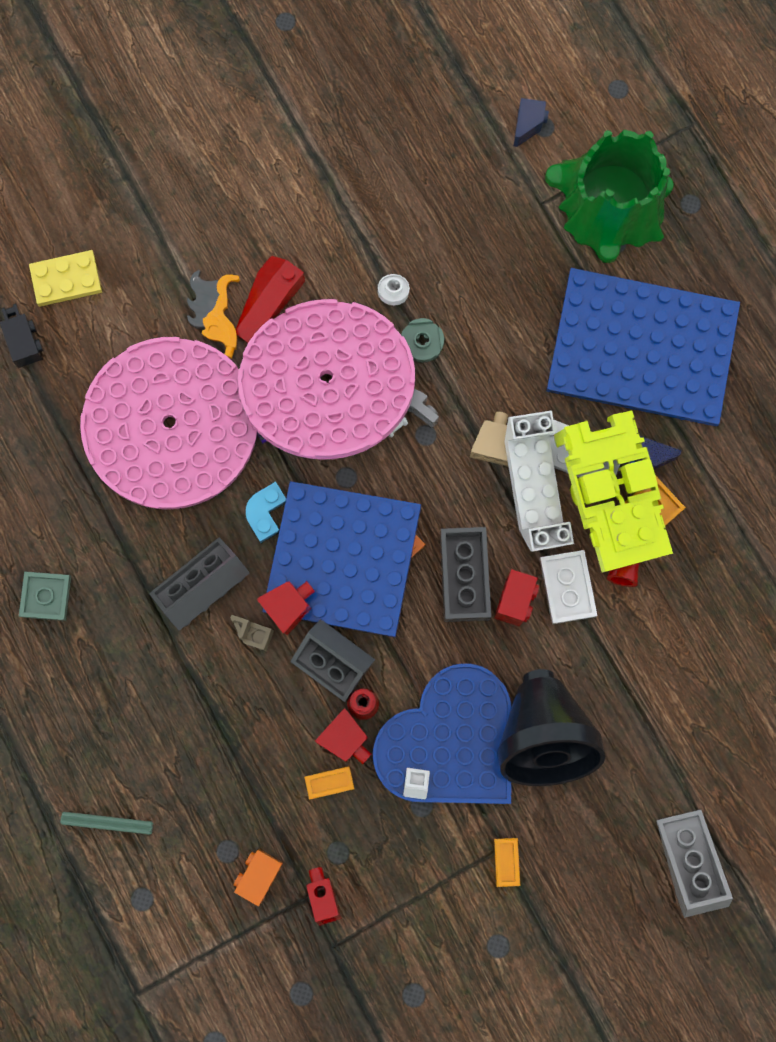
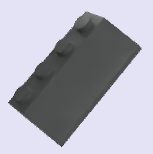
[149,537,249,630]

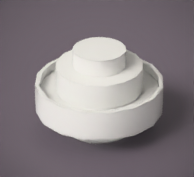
[378,274,410,306]

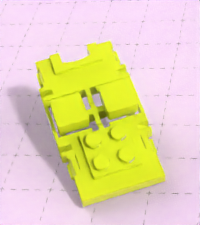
[554,411,673,572]

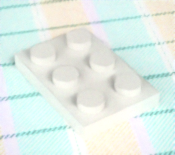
[539,550,597,624]

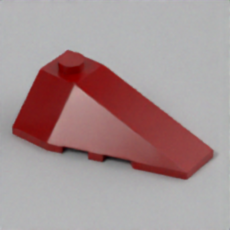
[236,256,305,344]

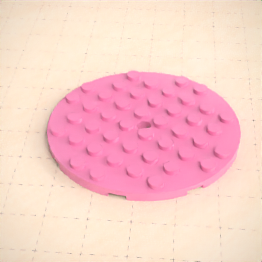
[238,299,415,460]
[80,337,257,509]

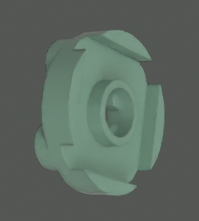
[401,318,444,363]

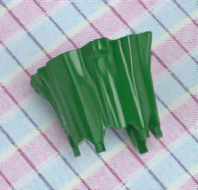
[545,130,674,263]

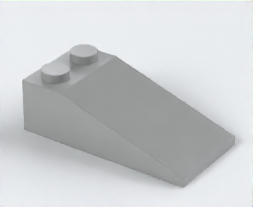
[656,810,733,918]

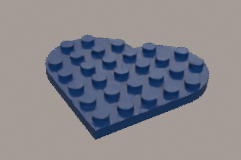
[373,664,511,804]

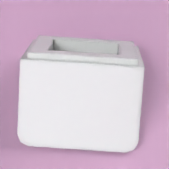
[403,768,430,799]

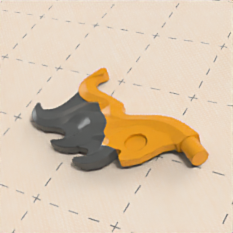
[187,270,240,359]

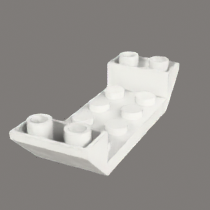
[504,411,574,552]

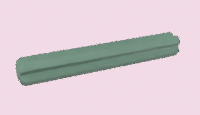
[61,812,153,834]

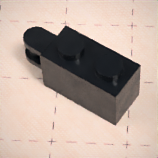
[0,303,44,368]

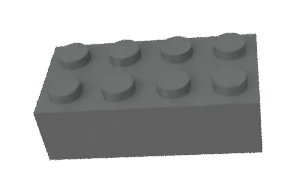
[440,527,491,622]

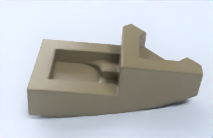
[230,615,274,652]

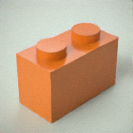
[233,849,283,907]

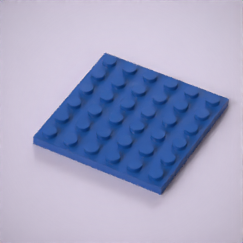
[262,481,421,638]

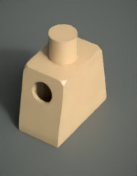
[470,412,509,467]

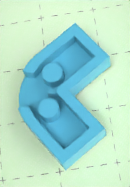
[246,482,286,543]

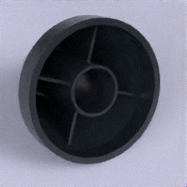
[498,669,605,786]

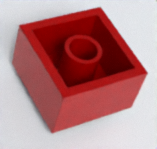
[494,569,540,627]

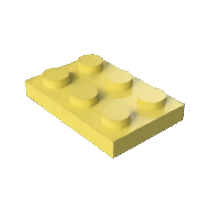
[29,250,103,307]

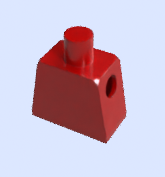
[257,581,315,635]
[315,708,372,765]
[306,867,342,926]

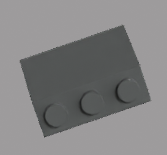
[290,619,375,702]

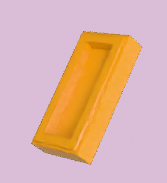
[304,766,354,800]
[494,838,520,887]

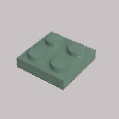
[19,572,71,621]

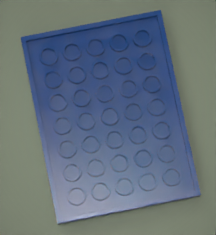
[546,268,740,427]

